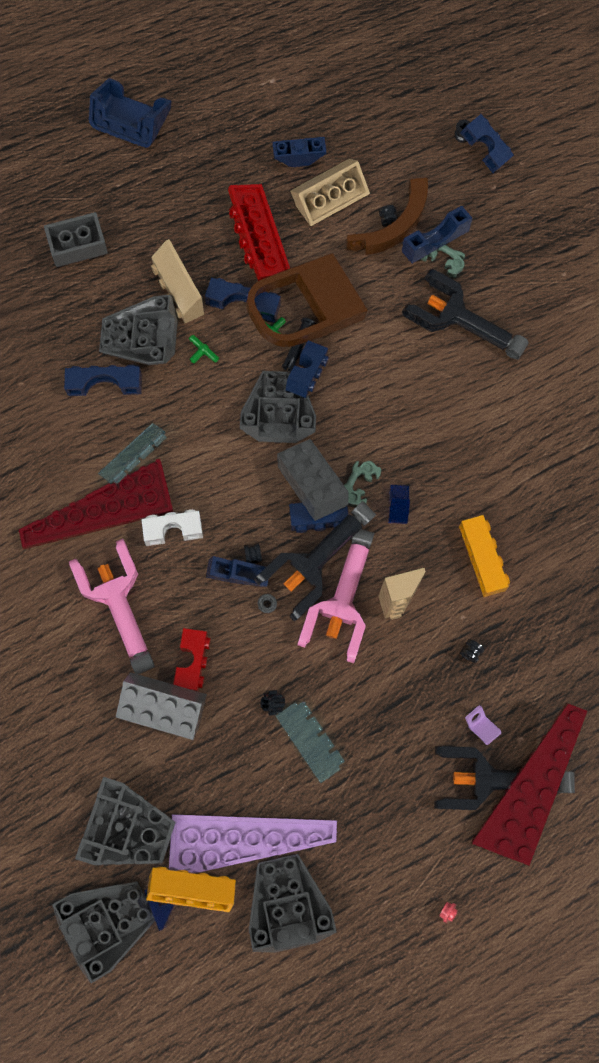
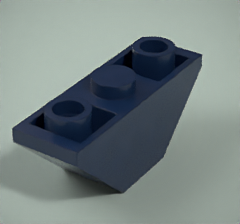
[272,137,326,167]

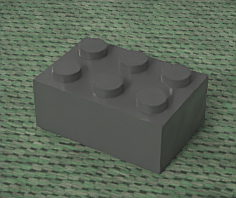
[44,212,108,267]

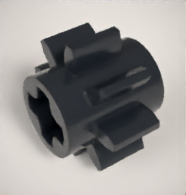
[260,690,285,716]

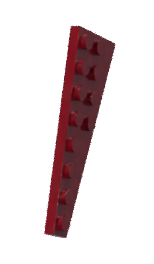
[19,459,174,549]
[471,703,587,866]

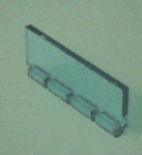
[98,423,167,484]
[276,702,345,783]

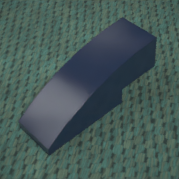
[206,556,268,587]

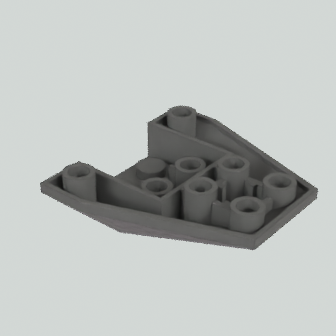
[99,295,178,365]
[240,371,316,443]
[249,854,337,953]
[52,881,157,984]

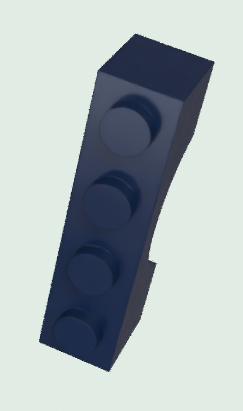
[402,206,472,264]
[205,278,281,323]
[64,365,142,396]

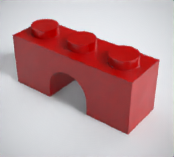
[173,628,211,692]

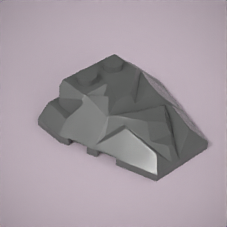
[75,777,175,865]

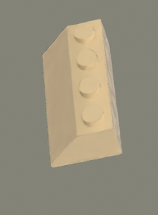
[290,159,370,226]
[151,239,204,323]
[378,568,425,620]

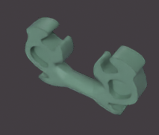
[421,245,465,278]
[344,461,381,507]

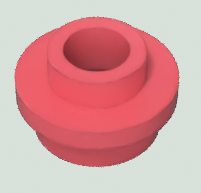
[440,902,458,923]

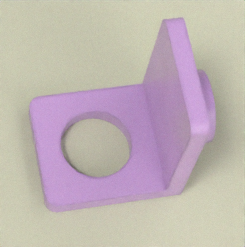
[465,705,501,745]

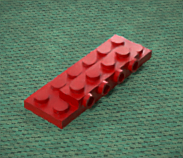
[228,184,290,281]

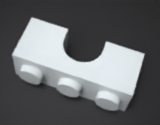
[142,510,203,546]

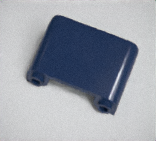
[89,78,171,148]

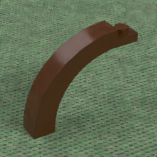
[346,177,428,255]

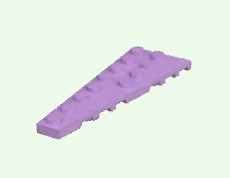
[169,815,337,874]

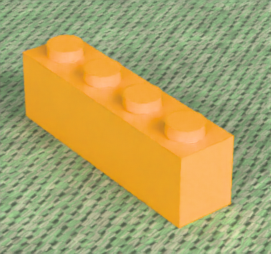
[459,515,510,597]
[146,867,236,912]

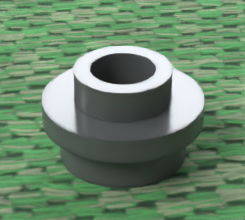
[257,594,277,613]

